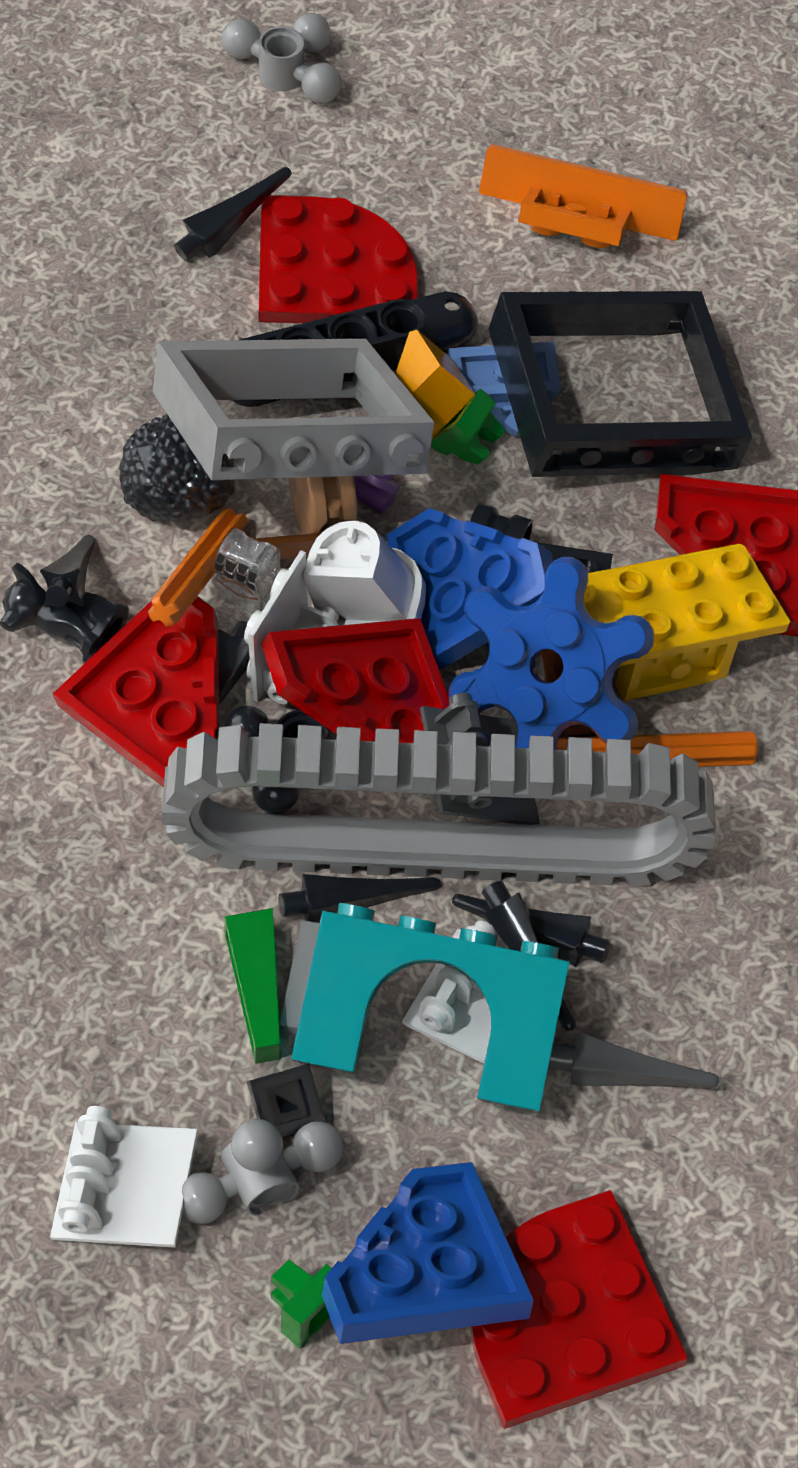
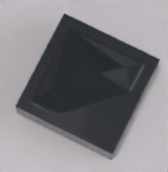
[246,1063,326,1137]

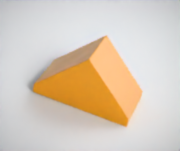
[395,330,475,439]

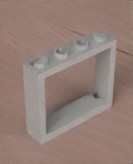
[153,339,435,480]

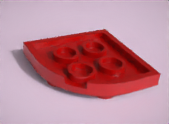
[258,195,417,324]
[471,1190,688,1429]

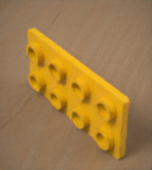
[584,544,790,701]

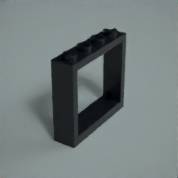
[488,291,752,477]

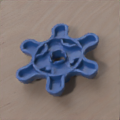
[448,557,655,750]

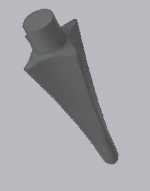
[548,1031,720,1088]

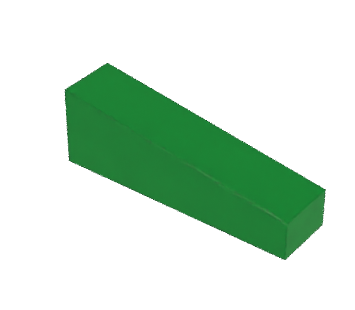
[224,908,280,1064]

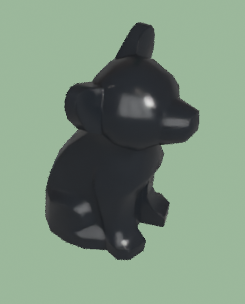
[0,563,129,663]

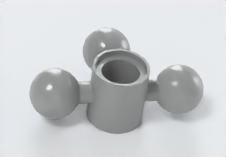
[221,13,342,104]
[182,1119,343,1224]

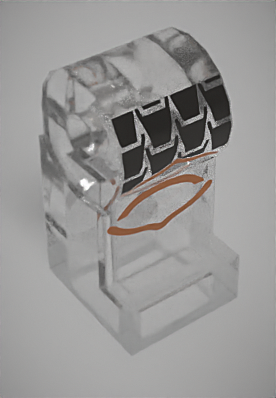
[210,528,280,628]

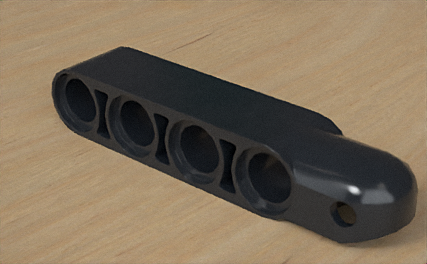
[232,291,479,407]

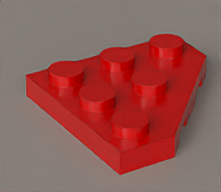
[654,474,798,637]
[53,596,219,788]
[260,618,449,743]

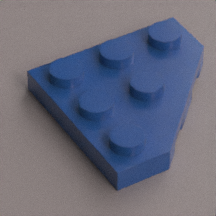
[386,508,553,671]
[322,1162,533,1344]

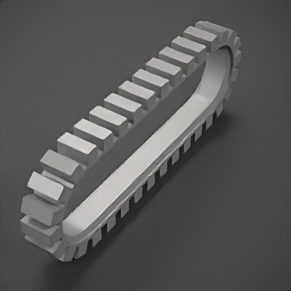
[162,723,716,887]

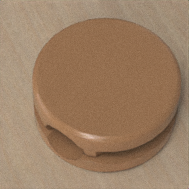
[288,476,358,534]

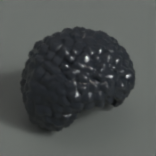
[119,414,235,523]

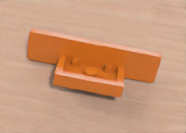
[479,144,688,248]

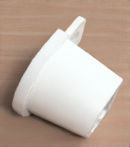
[303,520,426,625]

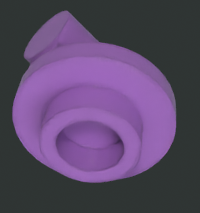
[353,475,401,515]

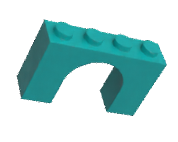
[291,903,569,1112]

